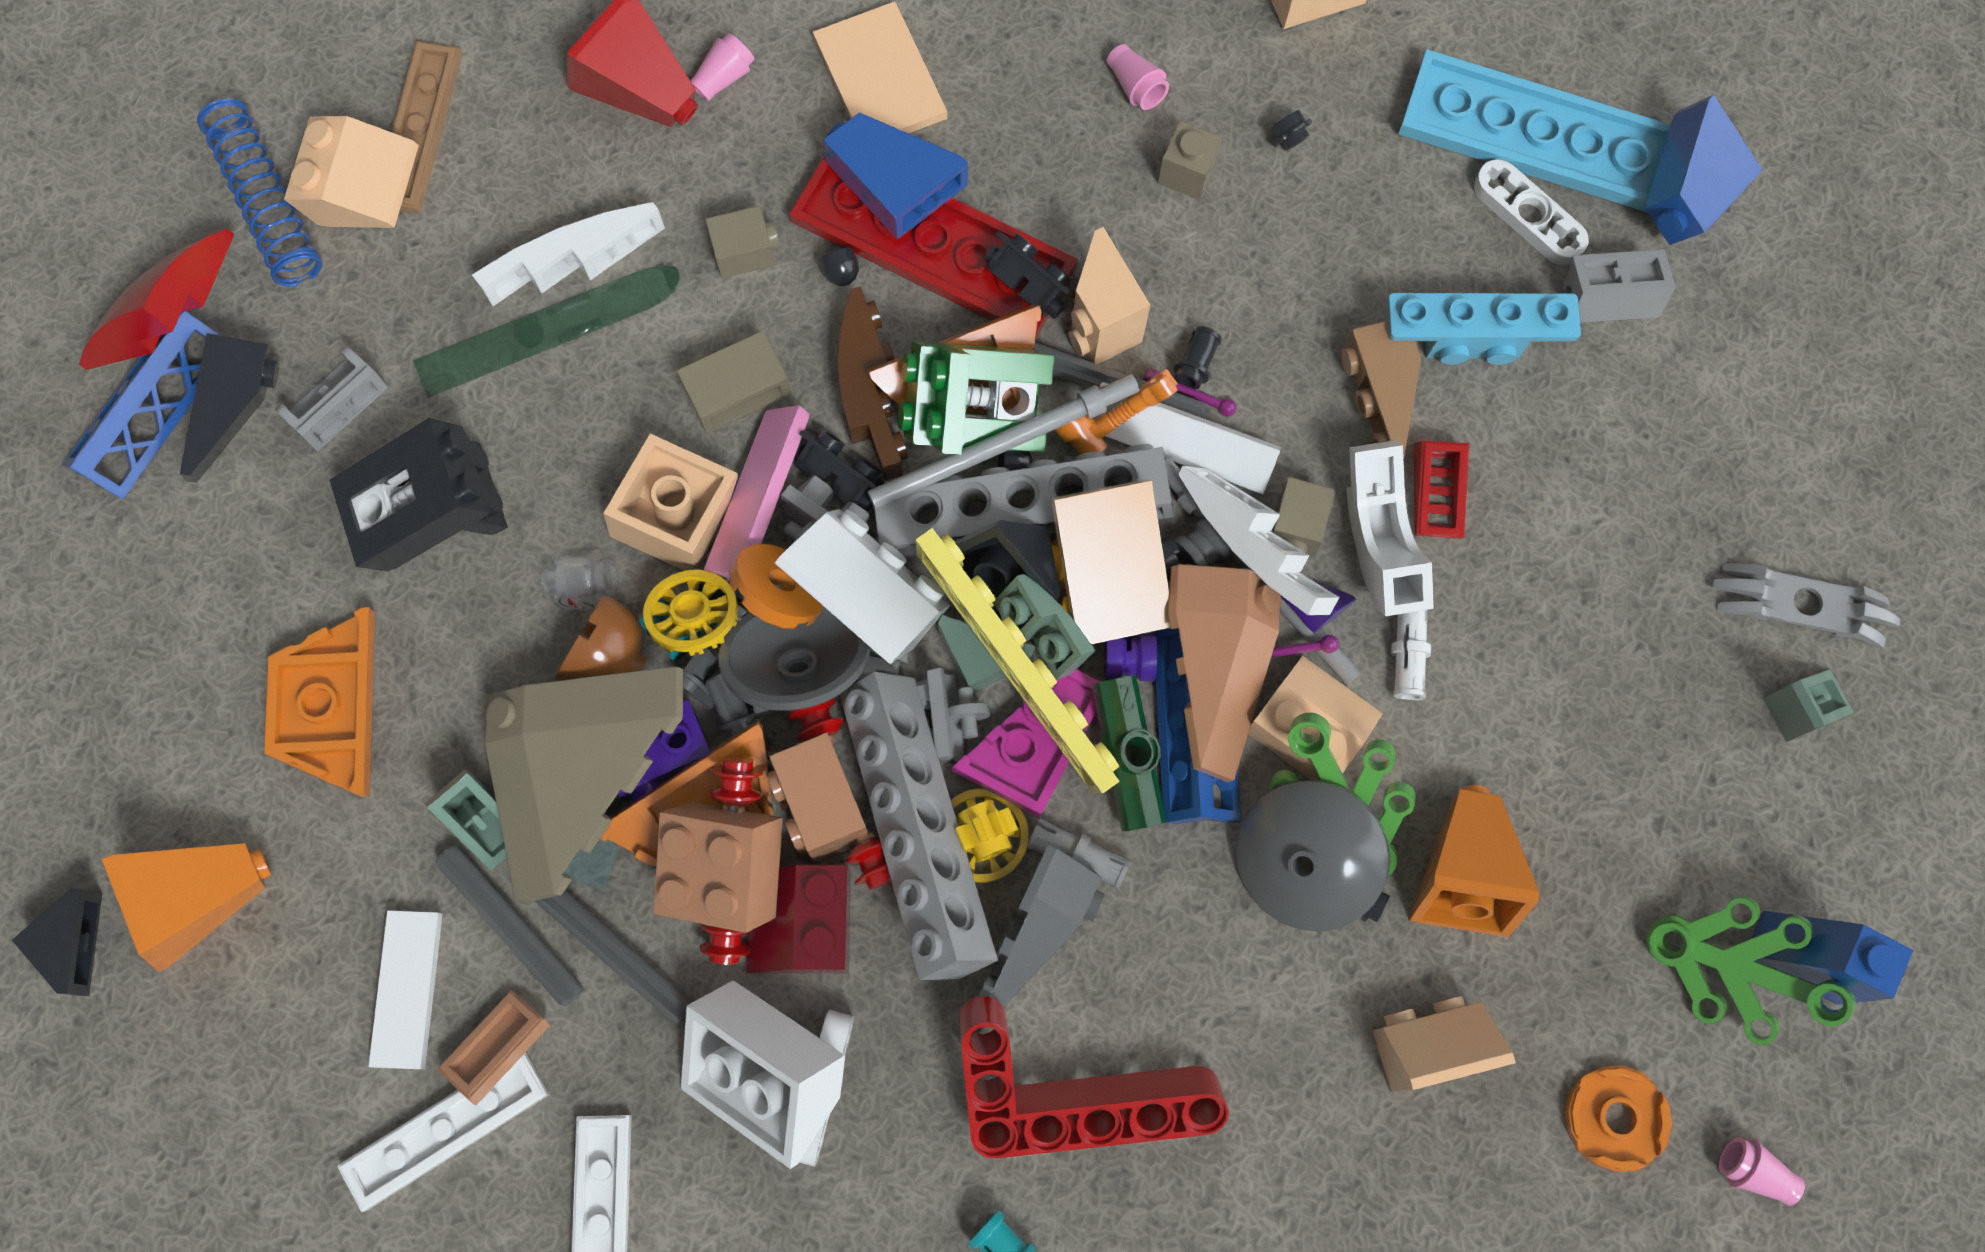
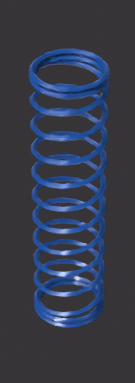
[197,98,322,287]

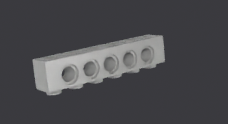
[875,444,1173,559]
[840,672,998,980]

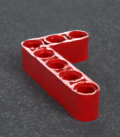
[959,996,1229,1159]

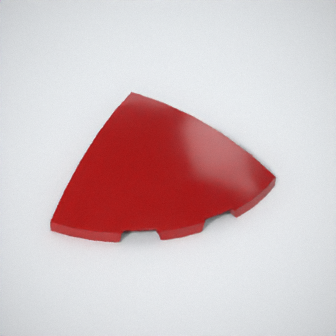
[79,229,234,370]

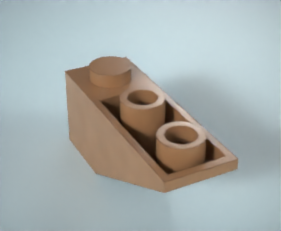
[1341,321,1421,458]

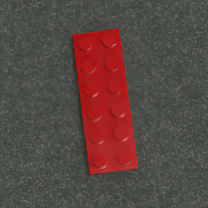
[789,156,1078,341]

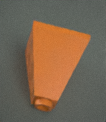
[1409,785,1539,937]
[102,843,272,972]

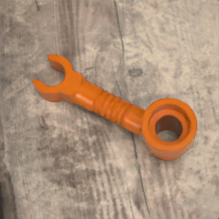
[1055,369,1178,455]

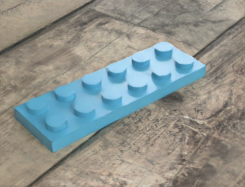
[1398,49,1671,213]

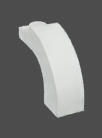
[1346,440,1433,616]

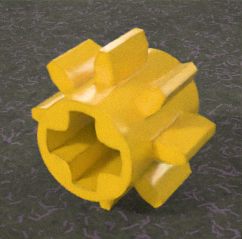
[954,800,1018,862]

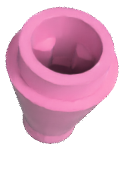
[690,33,755,102]
[1107,44,1169,110]
[1719,1137,1805,1206]

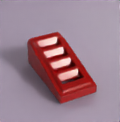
[1413,440,1470,539]

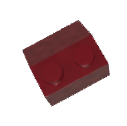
[747,865,851,974]

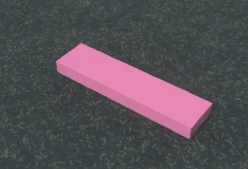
[704,405,810,581]

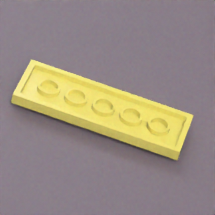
[915,528,1119,795]

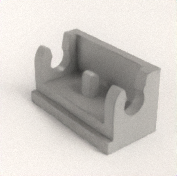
[1563,249,1676,323]
[275,345,388,452]

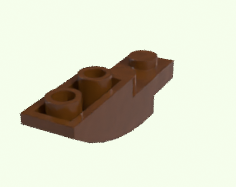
[838,286,908,481]

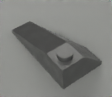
[958,844,1105,1043]

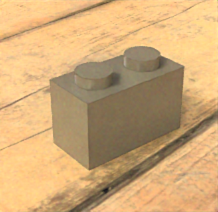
[677,331,792,434]

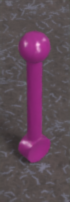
[1143,369,1237,417]
[1271,634,1339,658]

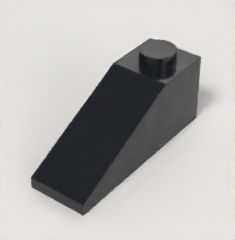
[180,333,279,483]

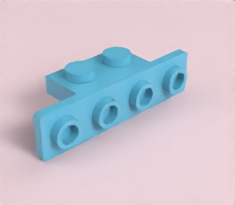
[1387,293,1581,365]

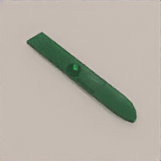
[413,266,680,398]

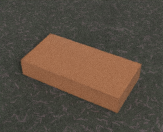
[436,990,550,1106]

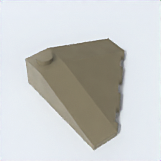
[485,666,683,903]

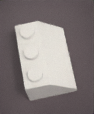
[775,509,950,664]
[681,980,845,1169]

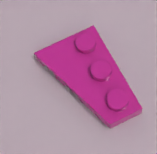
[952,669,1100,818]

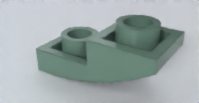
[993,574,1095,680]

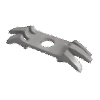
[1712,563,1900,647]

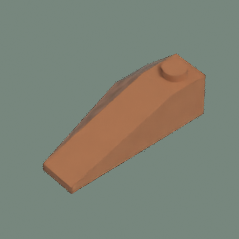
[1168,564,1281,782]

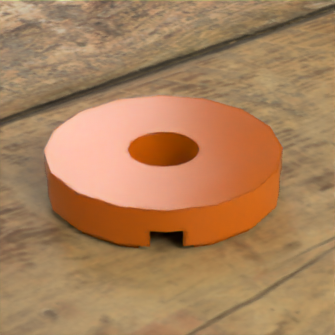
[729,544,824,629]
[1564,1066,1672,1172]

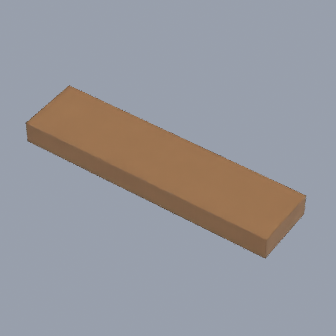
[391,41,463,214]

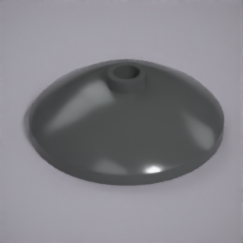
[718,607,870,711]
[1236,780,1390,931]

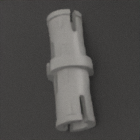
[1027,818,1132,890]

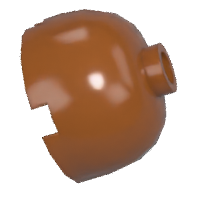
[555,594,648,681]

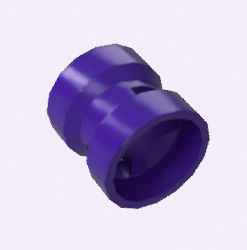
[1104,633,1157,682]

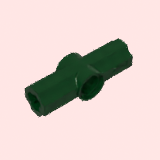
[1092,675,1166,832]

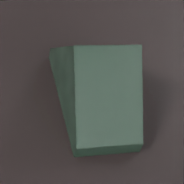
[938,615,1035,693]
[1763,670,1854,742]
[425,769,507,871]

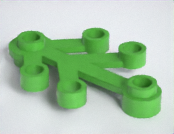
[1268,713,1415,877]
[1647,896,1856,1045]

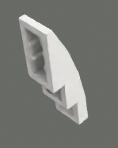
[472,202,665,306]
[1178,466,1339,615]

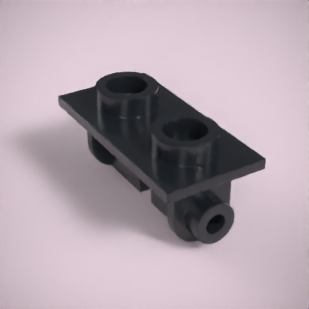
[983,231,1076,319]
[793,429,885,512]

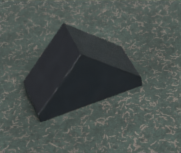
[12,888,103,996]

